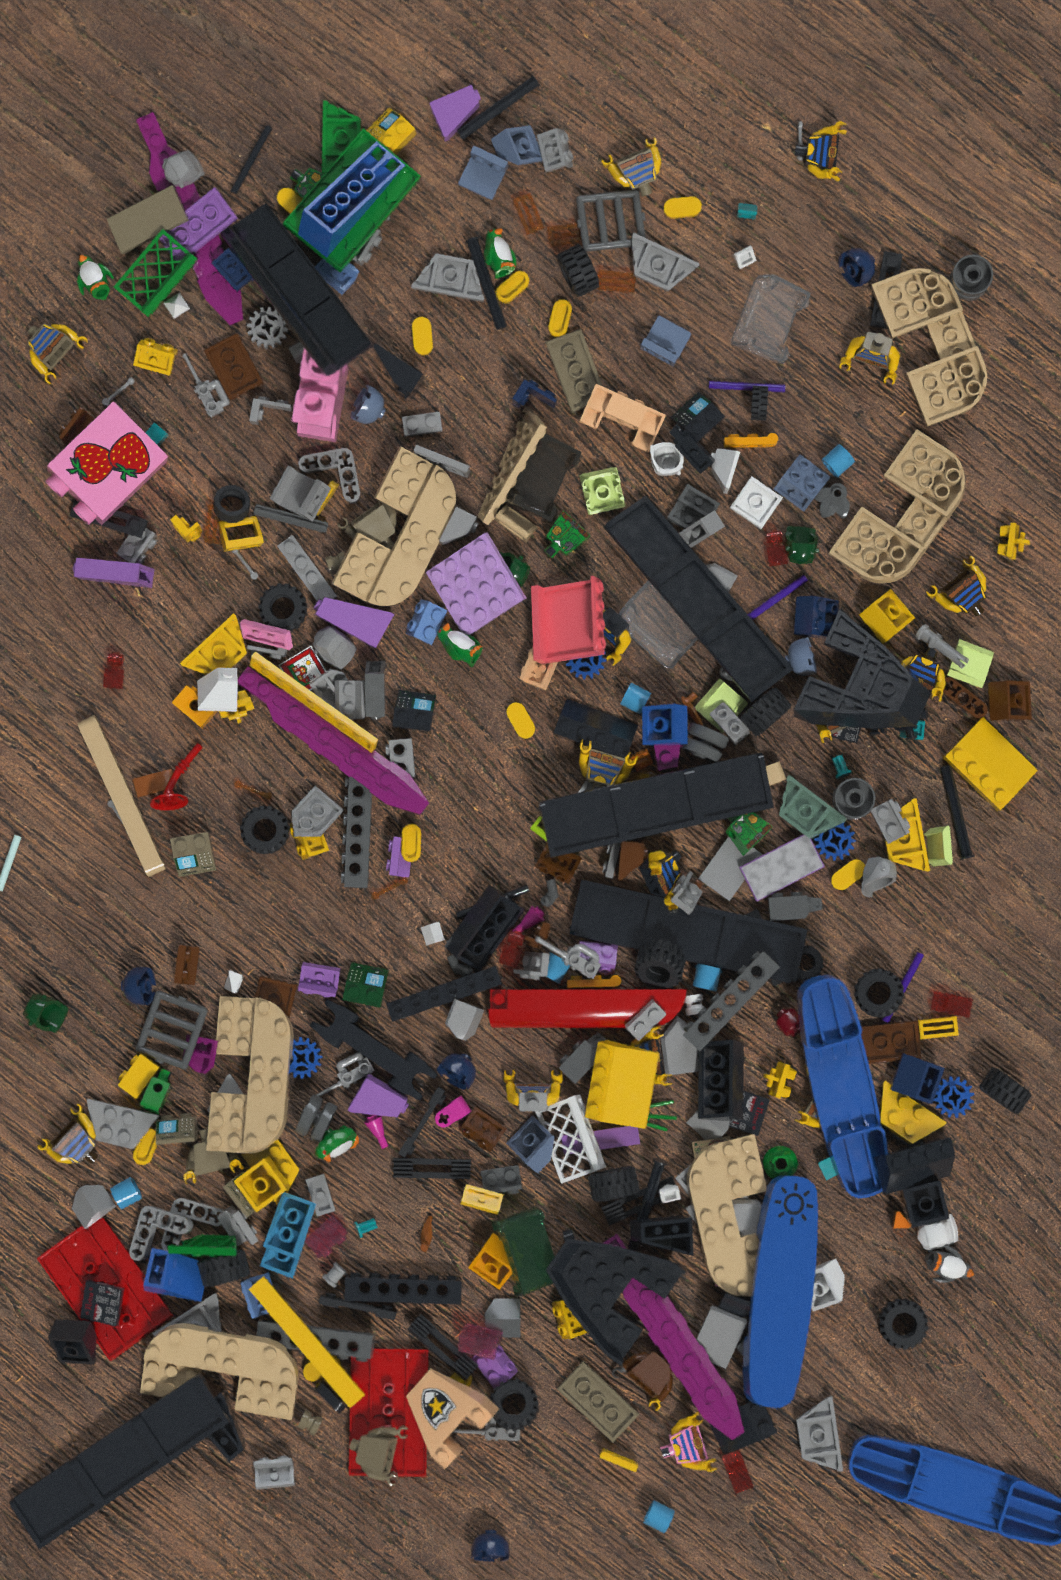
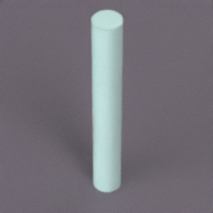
[0,835,21,892]

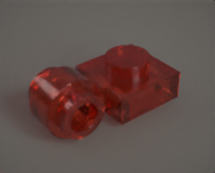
[766,529,788,567]
[103,652,125,689]
[498,930,525,968]

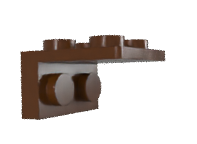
[59,407,95,446]

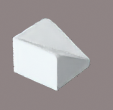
[224,970,244,993]

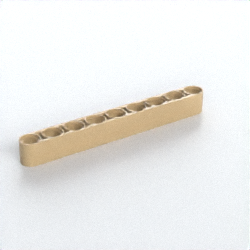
[77,715,166,877]

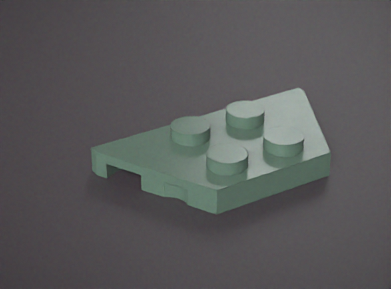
[779,775,847,839]

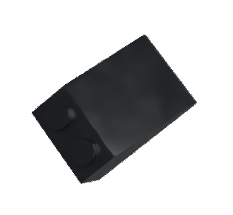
[373,343,424,399]
[708,1399,777,1455]

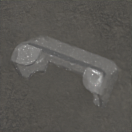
[731,274,811,364]
[618,581,698,669]

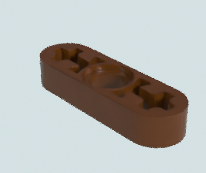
[943,677,988,719]

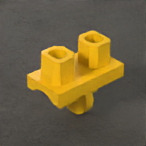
[997,523,1030,560]
[218,690,255,724]
[763,1062,797,1098]

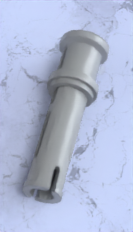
[916,624,969,669]

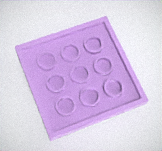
[426,532,526,636]

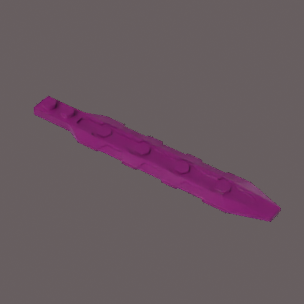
[136,112,243,326]
[238,667,429,815]
[603,1234,744,1440]

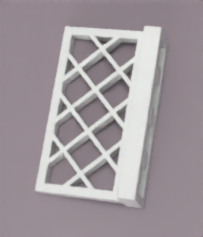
[536,1095,606,1184]

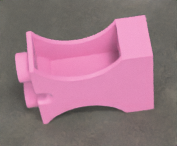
[292,348,349,442]

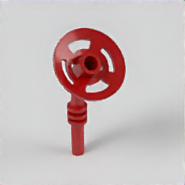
[150,743,203,811]

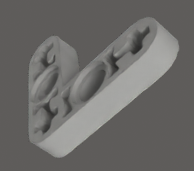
[298,448,360,503]
[161,1198,224,1251]
[129,1206,193,1261]

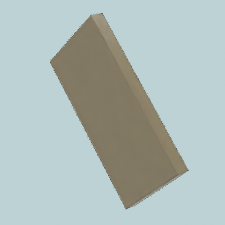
[106,185,189,254]
[545,329,603,414]
[557,1361,640,1442]

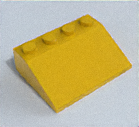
[943,717,1038,811]
[585,1040,660,1129]

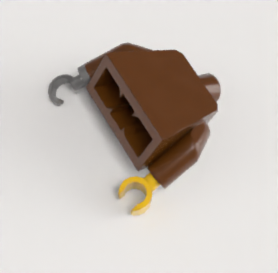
[612,1351,673,1411]

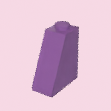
[429,85,481,142]
[348,1074,409,1117]

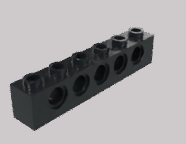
[386,966,502,1022]
[345,1272,462,1305]

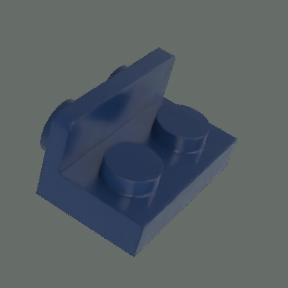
[211,248,254,292]

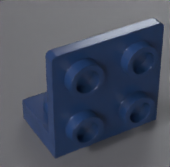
[512,379,557,409]

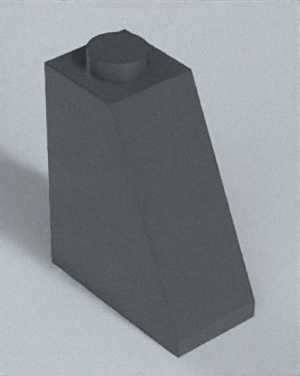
[365,661,386,719]

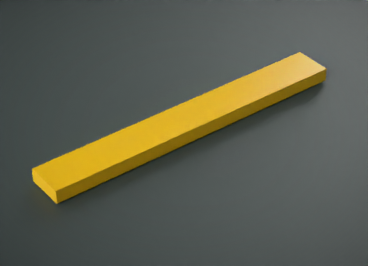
[250,652,378,753]
[249,1276,366,1408]

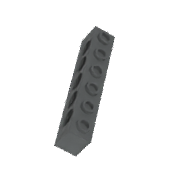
[341,776,372,888]
[683,950,780,1051]
[257,1320,376,1362]

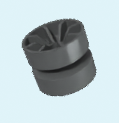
[949,255,993,301]
[832,778,875,820]

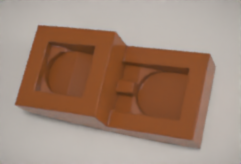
[132,769,176,798]

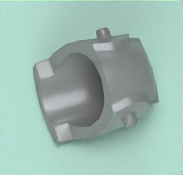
[162,151,205,188]
[313,626,357,670]
[861,857,897,898]

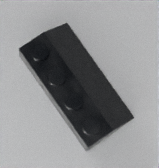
[553,699,638,759]
[444,885,525,971]
[698,1040,744,1121]
[874,1137,955,1195]

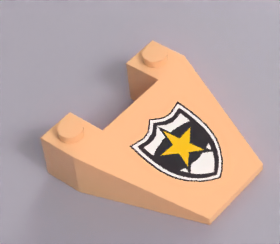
[406,1369,499,1469]

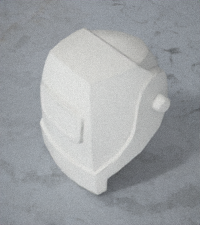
[650,442,684,476]
[917,1214,958,1252]

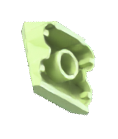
[580,467,625,515]
[947,639,994,688]
[695,679,748,733]
[923,826,953,866]

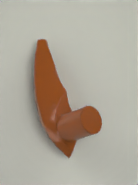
[681,692,703,726]
[420,1216,433,1252]

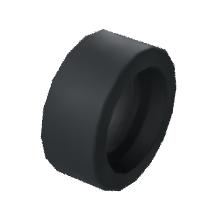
[213,485,250,523]

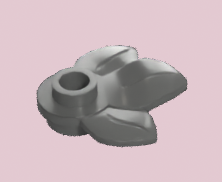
[814,483,850,518]

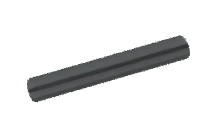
[254,504,328,533]

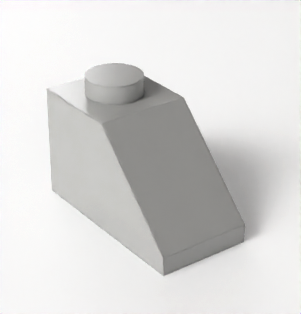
[439,507,479,545]
[679,510,725,548]

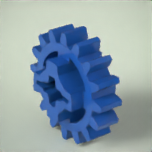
[566,651,606,680]
[814,823,856,861]
[289,1037,323,1079]
[933,1076,975,1118]

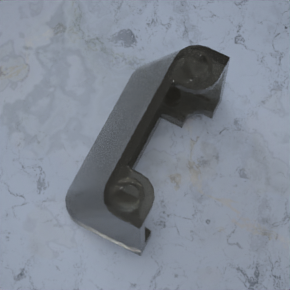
[504,433,582,522]

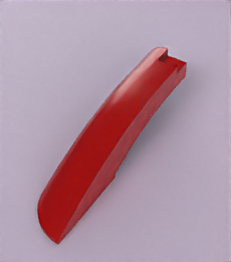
[489,989,687,1028]

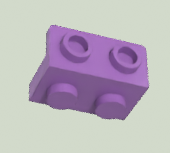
[386,837,411,878]
[579,941,618,975]
[298,962,341,997]
[471,1340,518,1388]

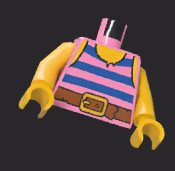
[660,1412,717,1472]

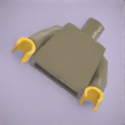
[184,1129,244,1184]

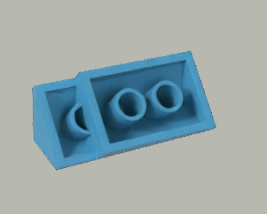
[260,1192,316,1278]

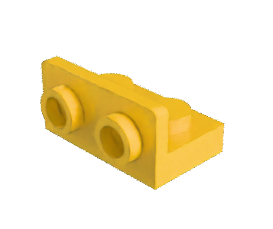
[133,339,178,376]
[170,515,202,543]
[290,823,329,860]
[552,1300,587,1339]

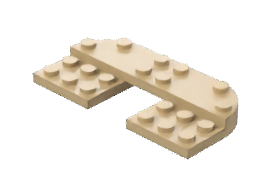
[871,268,987,427]
[829,430,965,583]
[331,447,456,606]
[206,996,294,1153]
[687,1134,767,1297]
[140,1323,299,1420]

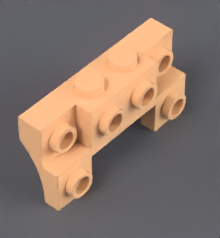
[579,384,666,453]

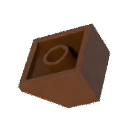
[988,680,1032,721]
[617,841,648,881]

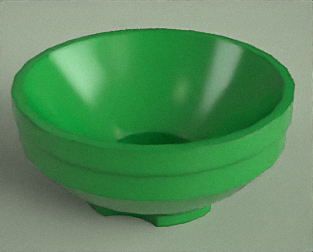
[763,1145,798,1179]

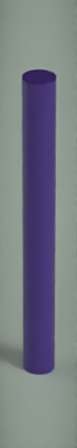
[709,381,785,392]
[747,575,808,620]
[881,952,924,1023]

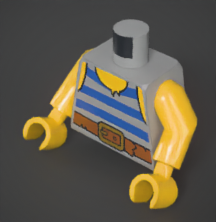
[503,1070,563,1111]

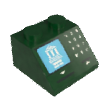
[343,962,389,1008]

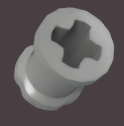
[322,1262,348,1288]

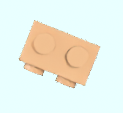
[520,647,558,690]

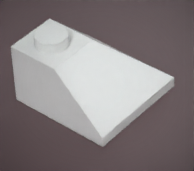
[711,448,740,494]
[197,668,238,712]
[811,1258,845,1312]

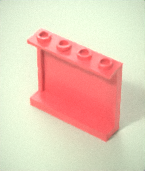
[531,576,606,664]

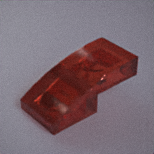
[930,991,974,1018]
[721,1450,754,1494]

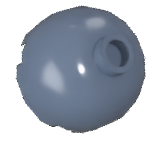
[350,384,386,424]
[785,637,817,676]

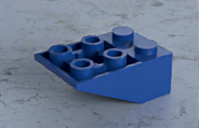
[143,1248,205,1302]

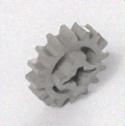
[247,307,289,349]

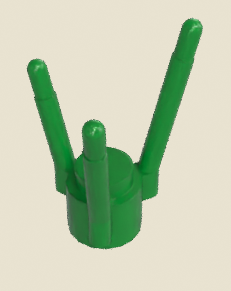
[647,1100,677,1131]

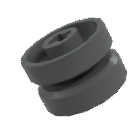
[680,722,729,763]
[295,1094,338,1144]

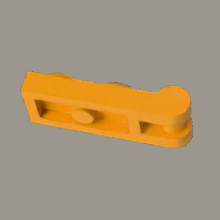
[724,433,778,448]
[567,975,621,988]

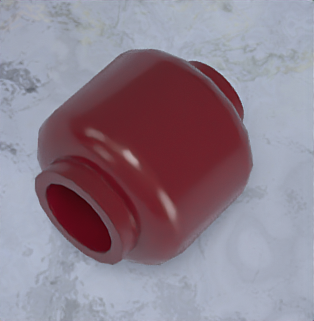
[775,1008,800,1037]

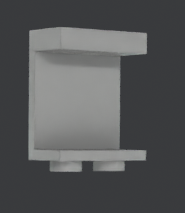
[270,465,331,522]

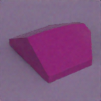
[182,1035,218,1074]

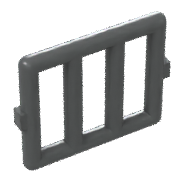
[576,189,646,252]
[135,991,208,1069]

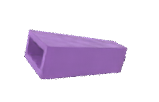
[73,558,155,588]
[313,597,394,648]

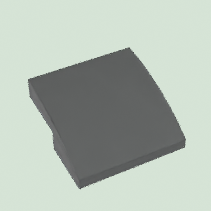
[667,484,720,529]

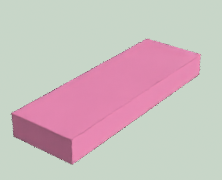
[240,619,293,650]

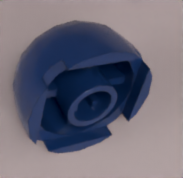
[838,248,875,287]
[121,967,156,1005]
[437,1053,476,1090]
[471,1530,510,1562]

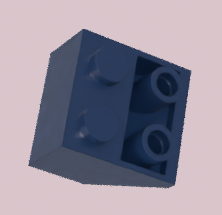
[794,596,839,638]
[890,1053,945,1104]

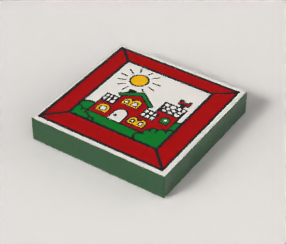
[279,646,326,691]

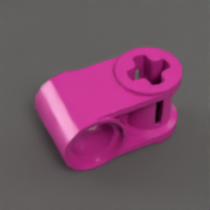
[435,1095,472,1127]

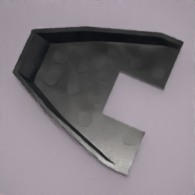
[794,609,931,729]
[546,1239,687,1365]

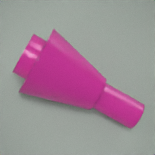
[512,906,545,936]
[364,1115,389,1149]

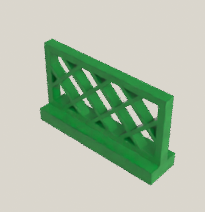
[114,229,198,317]

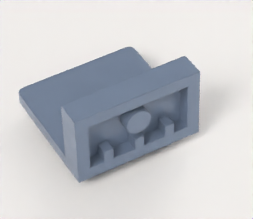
[458,146,508,200]
[640,316,691,367]
[774,455,830,512]

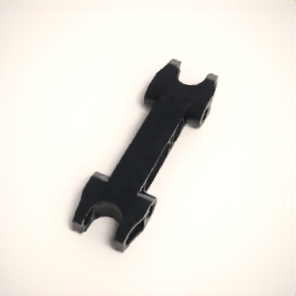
[310,999,438,1100]

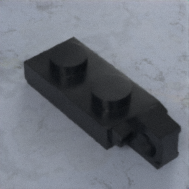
[669,424,715,474]

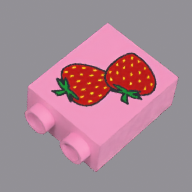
[45,401,168,525]

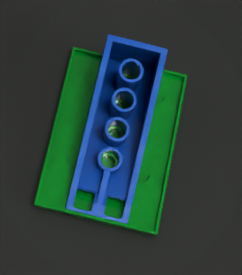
[283,128,421,273]

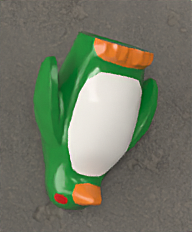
[484,228,517,279]
[77,255,114,300]
[437,623,483,668]
[315,1125,359,1162]

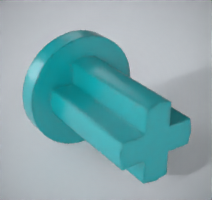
[832,755,852,779]
[354,1218,378,1238]

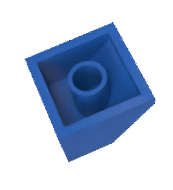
[642,704,688,745]

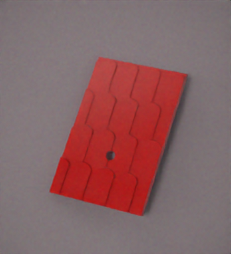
[37,1217,174,1361]
[349,1348,429,1477]

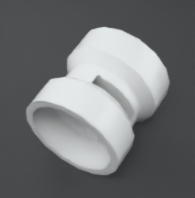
[685,994,704,1016]

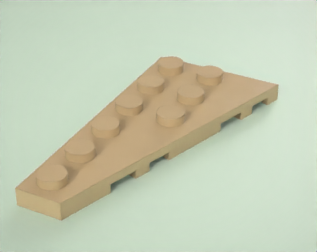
[477,406,547,525]

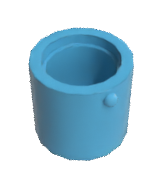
[821,444,855,478]
[620,682,651,715]
[547,952,570,984]
[692,964,722,991]
[110,1177,143,1210]
[643,1500,675,1533]

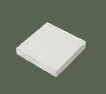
[730,476,783,529]

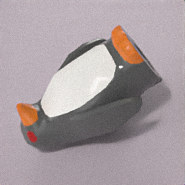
[925,1245,974,1283]

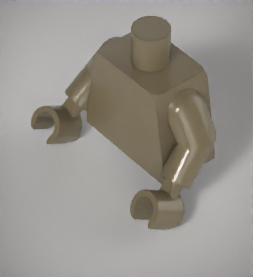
[337,500,397,549]
[350,1425,408,1486]

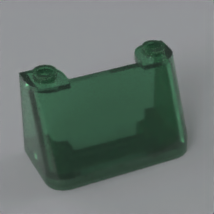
[491,1207,555,1296]

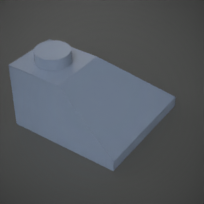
[491,125,543,165]
[506,1115,554,1174]

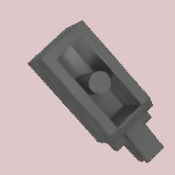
[767,892,822,921]
[558,1032,606,1084]

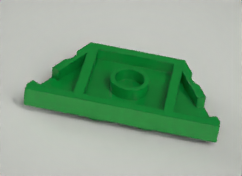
[322,100,361,174]
[168,1234,237,1257]

